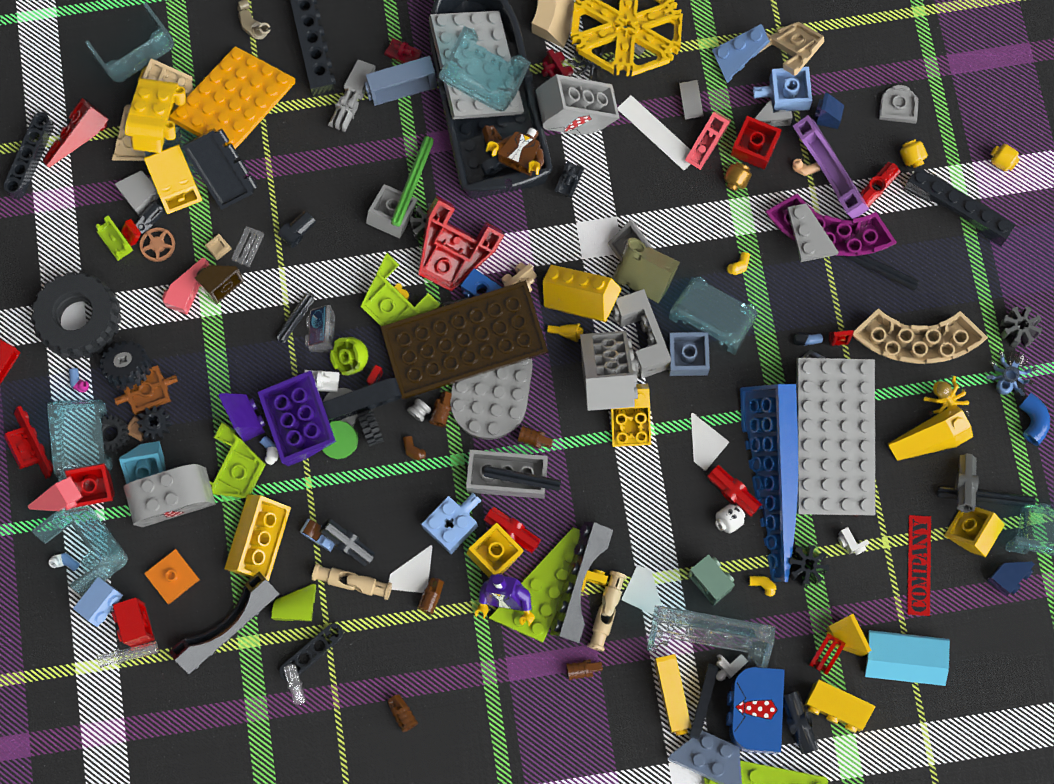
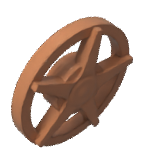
[140,228,175,262]

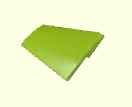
[271,584,316,621]

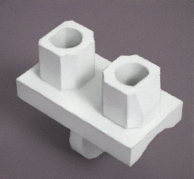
[305,370,340,392]

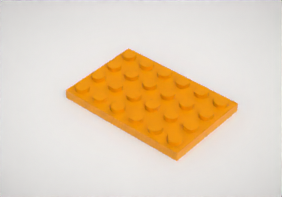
[169,46,295,149]

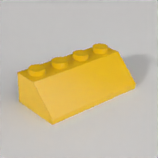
[543,265,621,322]
[224,494,291,581]

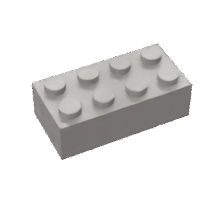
[466,450,548,499]

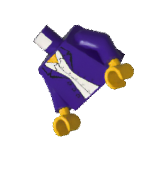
[475,574,535,626]

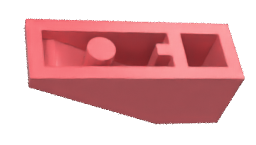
[685,111,732,170]
[162,258,209,315]
[28,477,82,511]

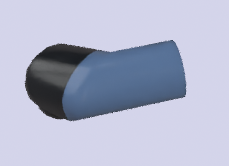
[793,332,823,346]

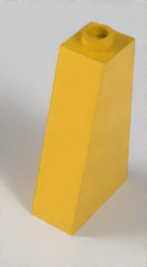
[654,654,692,736]

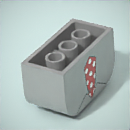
[536,74,619,135]
[124,464,216,527]

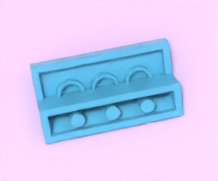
[864,630,950,686]

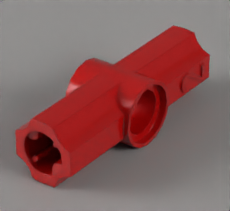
[860,162,901,213]
[707,465,762,517]
[484,506,541,554]

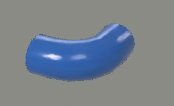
[1019,392,1050,446]

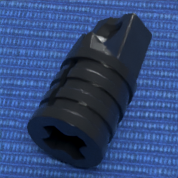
[134,201,166,234]

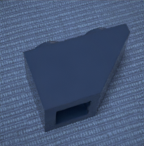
[814,93,844,129]
[987,562,1035,596]

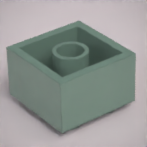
[688,554,735,606]

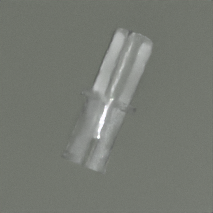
[284,664,306,705]

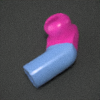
[69,368,89,393]

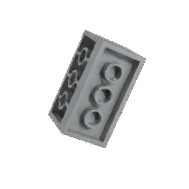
[580,331,638,411]

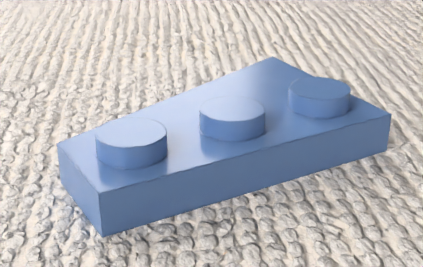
[712,24,770,83]

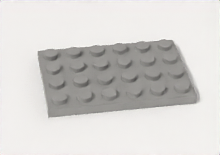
[429,11,524,119]

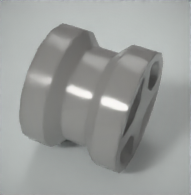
[407,398,431,422]

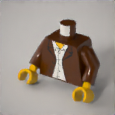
[485,128,544,176]

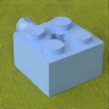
[753,67,812,112]
[421,493,481,554]

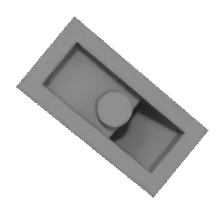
[755,100,793,127]

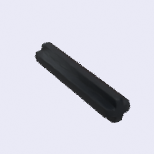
[276,293,314,343]

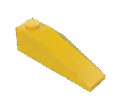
[888,404,973,461]

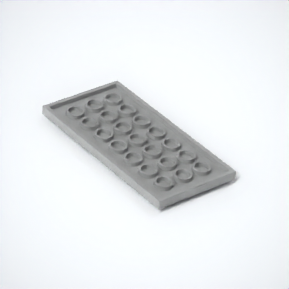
[797,358,875,515]

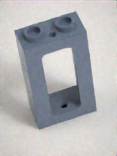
[364,56,437,106]

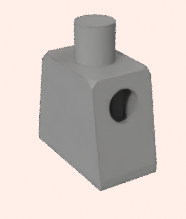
[115,171,159,216]

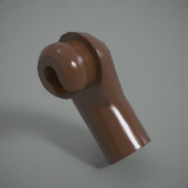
[403,436,426,461]

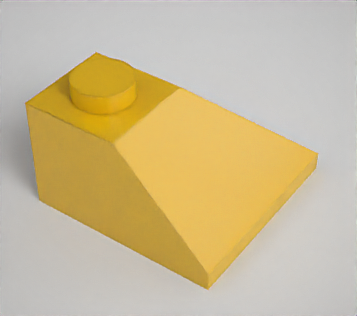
[825,614,872,657]

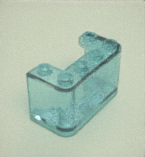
[439,26,531,112]

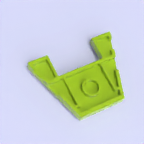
[361,253,441,326]
[210,422,266,499]

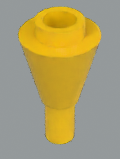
[547,323,583,342]

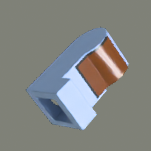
[300,519,335,552]

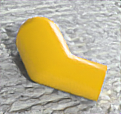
[727,252,750,275]
[749,576,777,596]

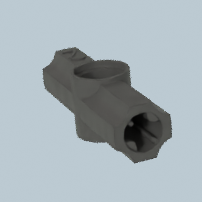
[955,453,979,513]

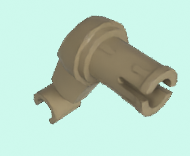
[237,0,270,39]

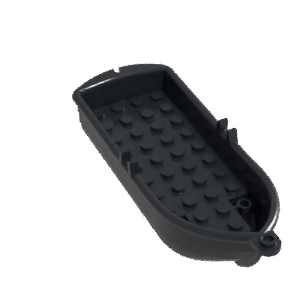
[429,0,552,199]

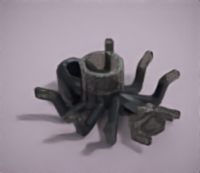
[567,44,615,82]

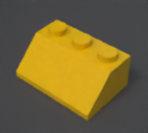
[804,680,875,733]

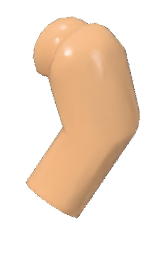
[792,159,820,176]

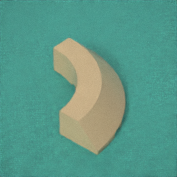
[531,0,574,48]
[853,309,988,364]

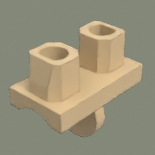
[501,262,537,292]

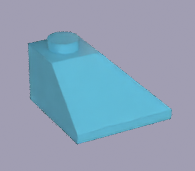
[119,441,166,484]

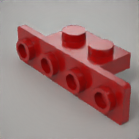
[4,406,53,479]

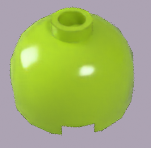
[330,337,368,375]

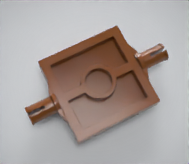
[114,365,178,415]

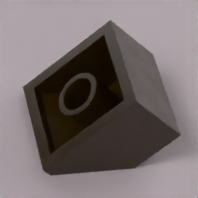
[195,265,245,305]

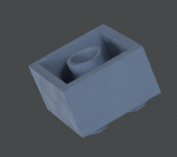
[669,332,710,376]

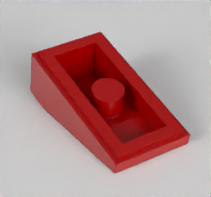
[829,330,854,346]

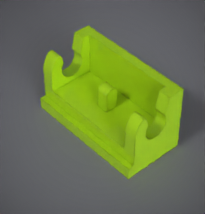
[96,216,133,261]

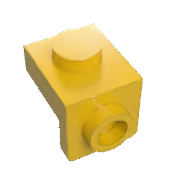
[581,570,608,593]

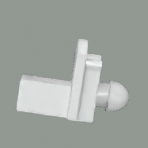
[716,654,748,681]

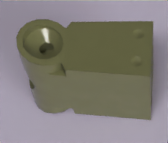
[612,238,680,303]

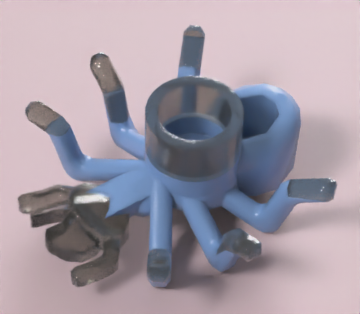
[986,351,1037,396]

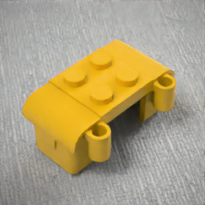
[125,78,186,153]

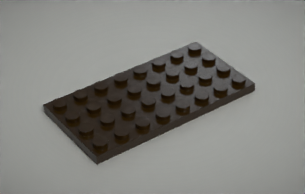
[381,280,549,399]

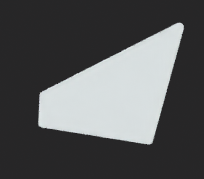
[691,413,729,470]
[389,545,432,593]
[622,565,666,620]

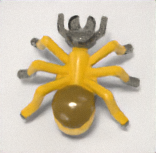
[922,375,971,416]

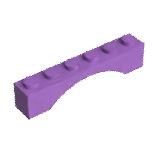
[793,115,869,219]

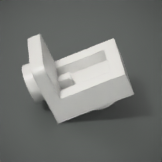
[838,527,869,555]

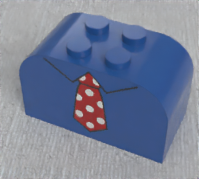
[726,667,784,755]

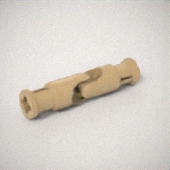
[312,563,392,600]
[587,571,627,652]

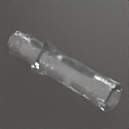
[97,641,159,668]

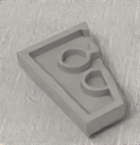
[787,203,839,262]

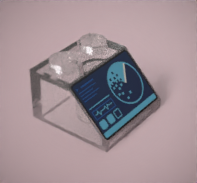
[305,305,335,353]

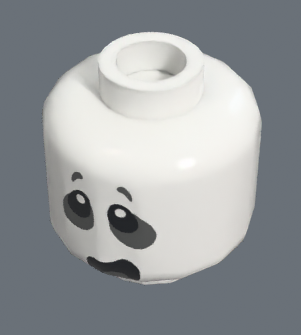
[715,504,745,533]

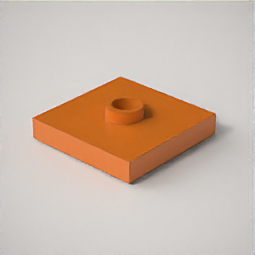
[144,549,200,604]

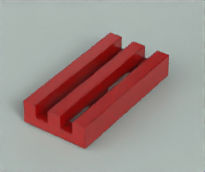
[809,633,846,675]

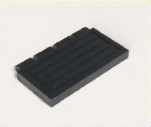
[182,128,258,210]

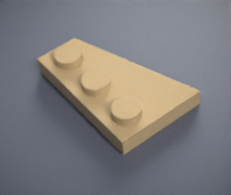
[112,105,150,161]

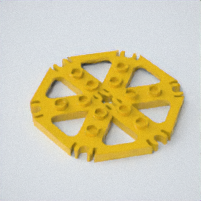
[570,0,683,76]

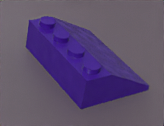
[258,370,336,466]

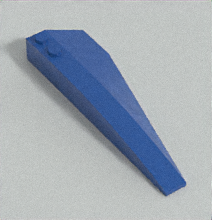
[740,384,798,582]

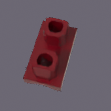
[385,38,422,63]
[541,49,574,78]

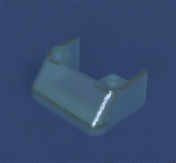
[85,2,174,83]
[32,506,127,596]

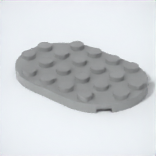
[451,358,533,440]

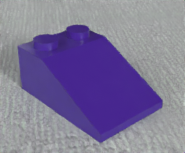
[218,393,266,442]

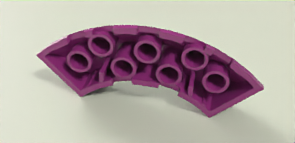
[765,193,897,256]

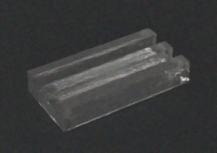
[231,226,264,267]

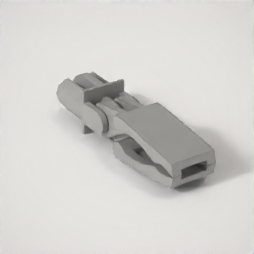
[328,60,375,132]

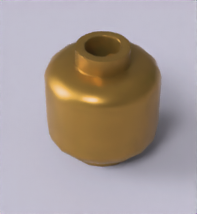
[724,162,752,191]

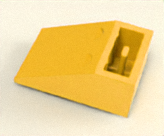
[144,144,202,214]
[610,384,651,447]

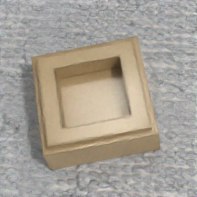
[205,234,231,260]

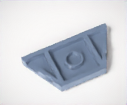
[668,730,742,784]

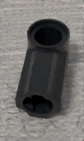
[278,210,316,248]

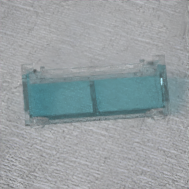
[647,605,776,668]

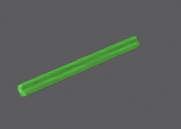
[391,136,434,227]

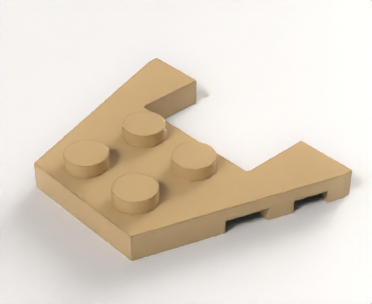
[759,22,824,76]

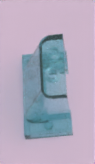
[1006,503,1054,555]

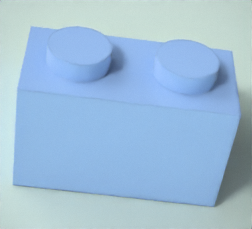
[73,577,123,627]

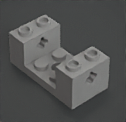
[612,289,671,379]

